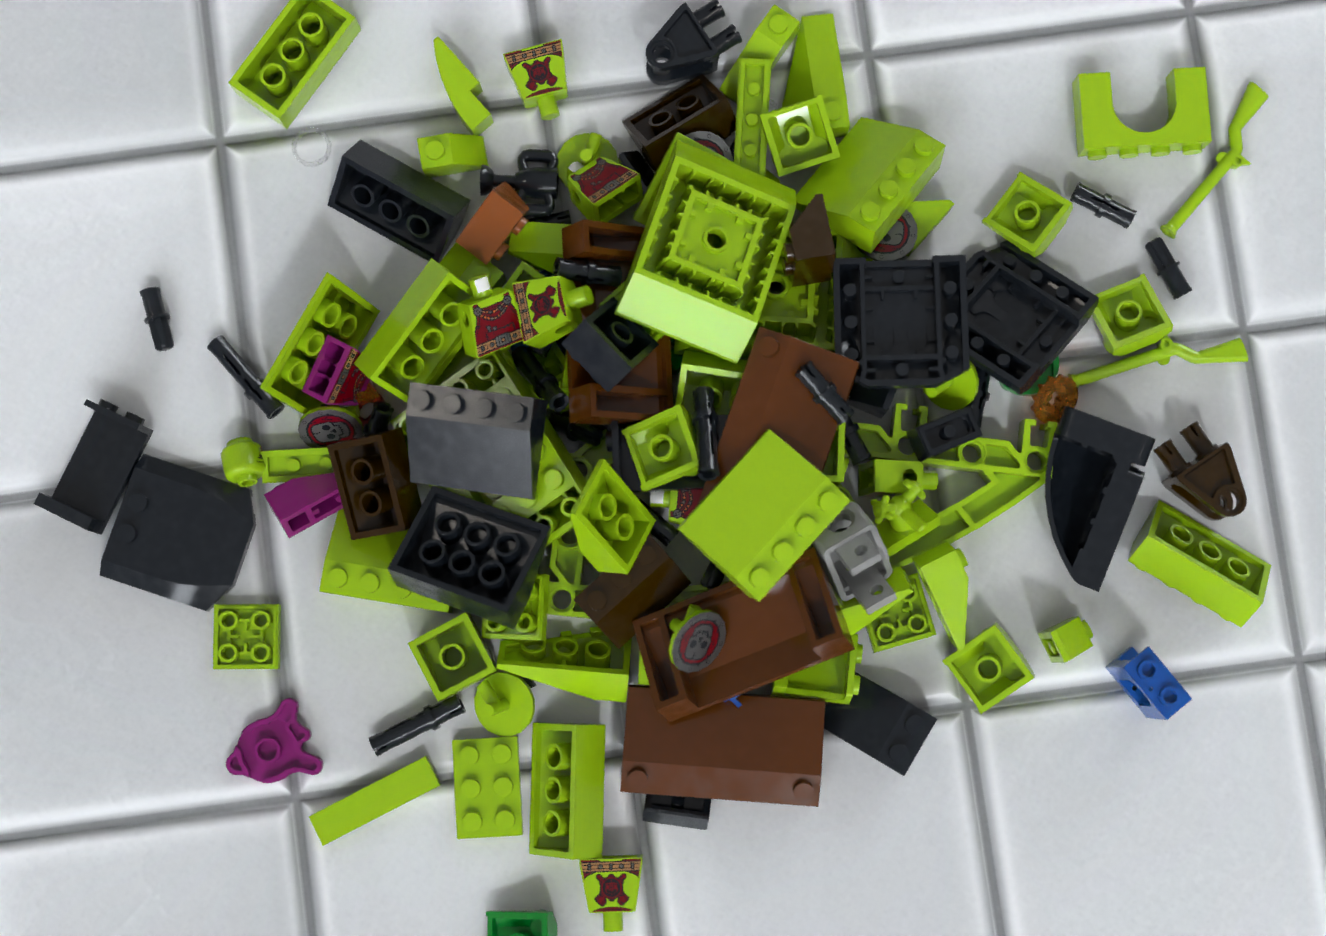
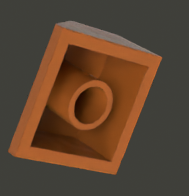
[455,181,530,265]

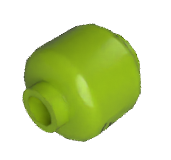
[221,437,266,487]

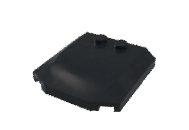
[966,240,1099,395]
[833,255,970,389]
[100,454,256,611]

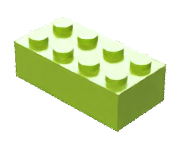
[228,0,361,129]

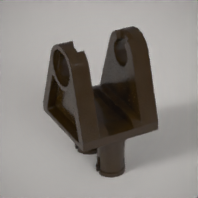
[1153,421,1247,521]

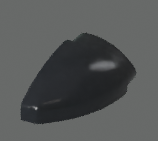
[1045,406,1156,592]

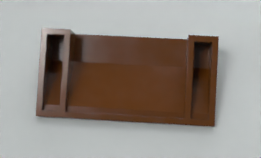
[562,219,674,425]
[697,327,860,506]
[632,547,855,722]
[620,685,825,807]

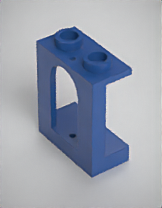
[1105,646,1192,720]

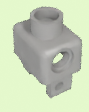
[811,502,897,615]

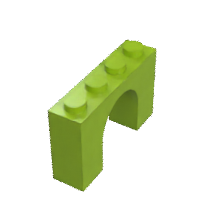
[1072,67,1212,160]

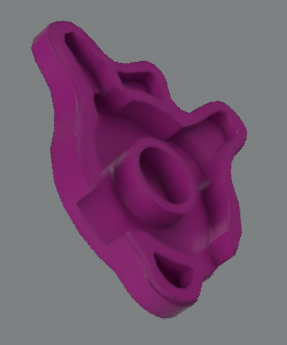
[226,698,323,783]

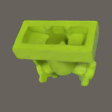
[870,479,941,557]

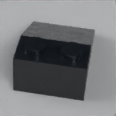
[824,672,937,776]

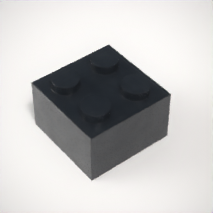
[561,297,659,393]

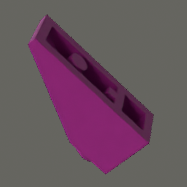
[264,473,343,538]

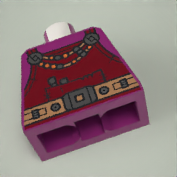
[302,335,375,406]

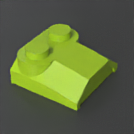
[759,94,841,177]
[982,172,1073,257]
[1092,273,1174,356]
[621,404,698,492]
[942,622,1035,714]

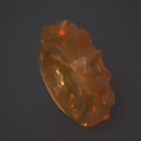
[1030,374,1078,423]

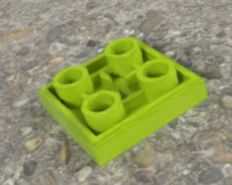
[865,573,937,653]
[481,574,550,641]
[213,604,281,670]

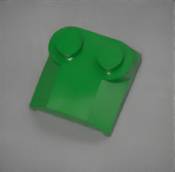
[486,910,557,936]

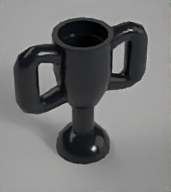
[480,149,559,217]

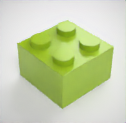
[408,612,500,702]

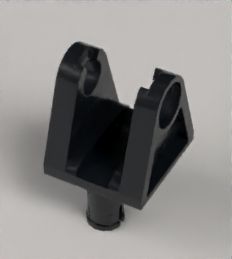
[646,0,742,85]

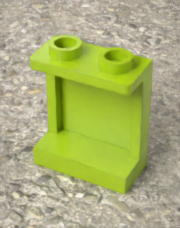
[771,634,863,705]

